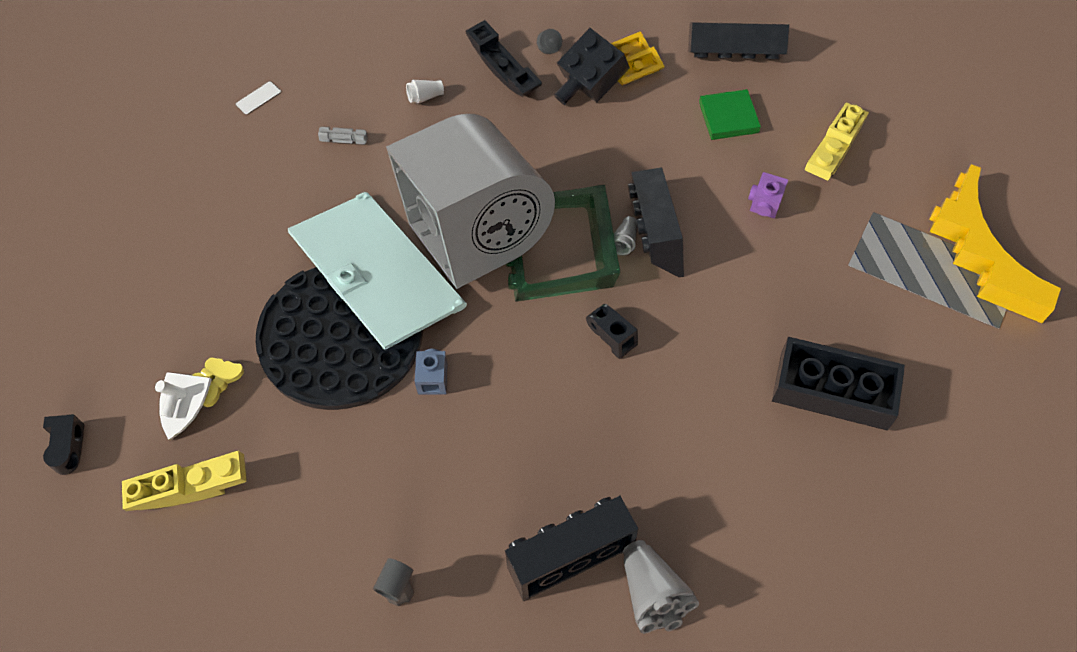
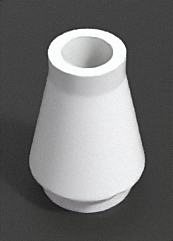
[406,80,444,104]

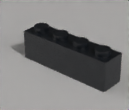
[688,22,790,59]
[628,167,684,277]

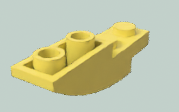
[805,102,869,181]
[122,451,247,511]

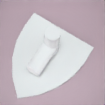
[155,372,212,440]

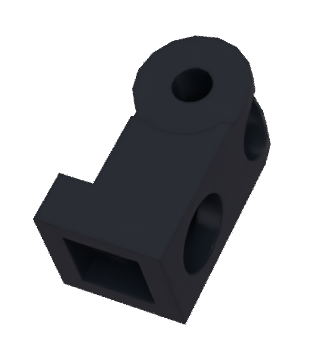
[586,304,638,359]
[43,414,85,475]

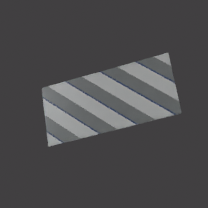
[848,212,1007,329]

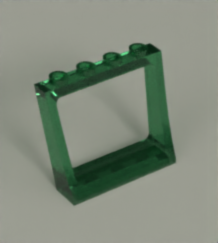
[506,185,620,302]

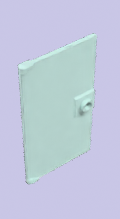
[288,192,467,350]

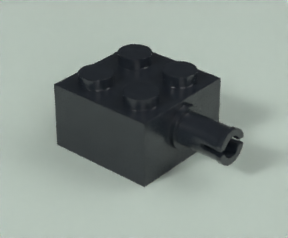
[554,28,630,106]

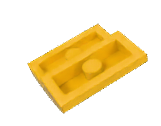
[611,31,665,85]

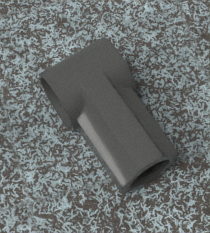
[373,558,414,606]

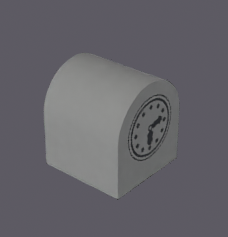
[386,114,555,289]

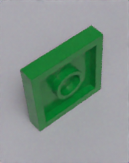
[699,89,761,140]

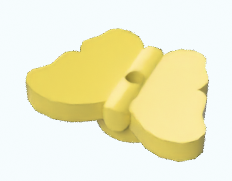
[192,357,244,407]

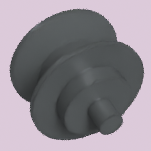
[537,29,562,54]

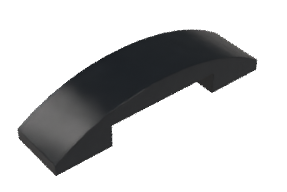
[466,20,542,97]

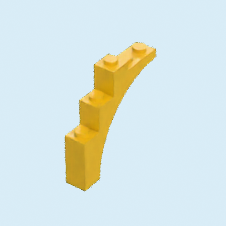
[929,164,1061,323]

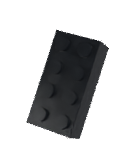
[771,337,905,431]
[505,496,638,601]

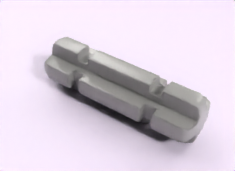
[318,127,368,144]

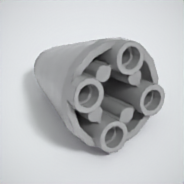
[623,540,699,634]

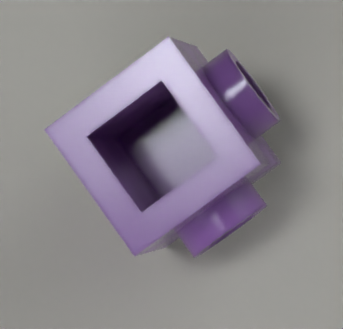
[748,172,788,219]

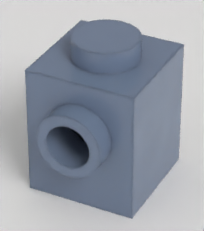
[415,349,448,395]

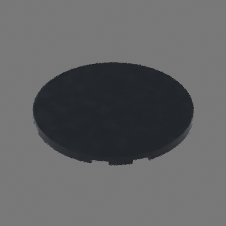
[255,267,423,410]

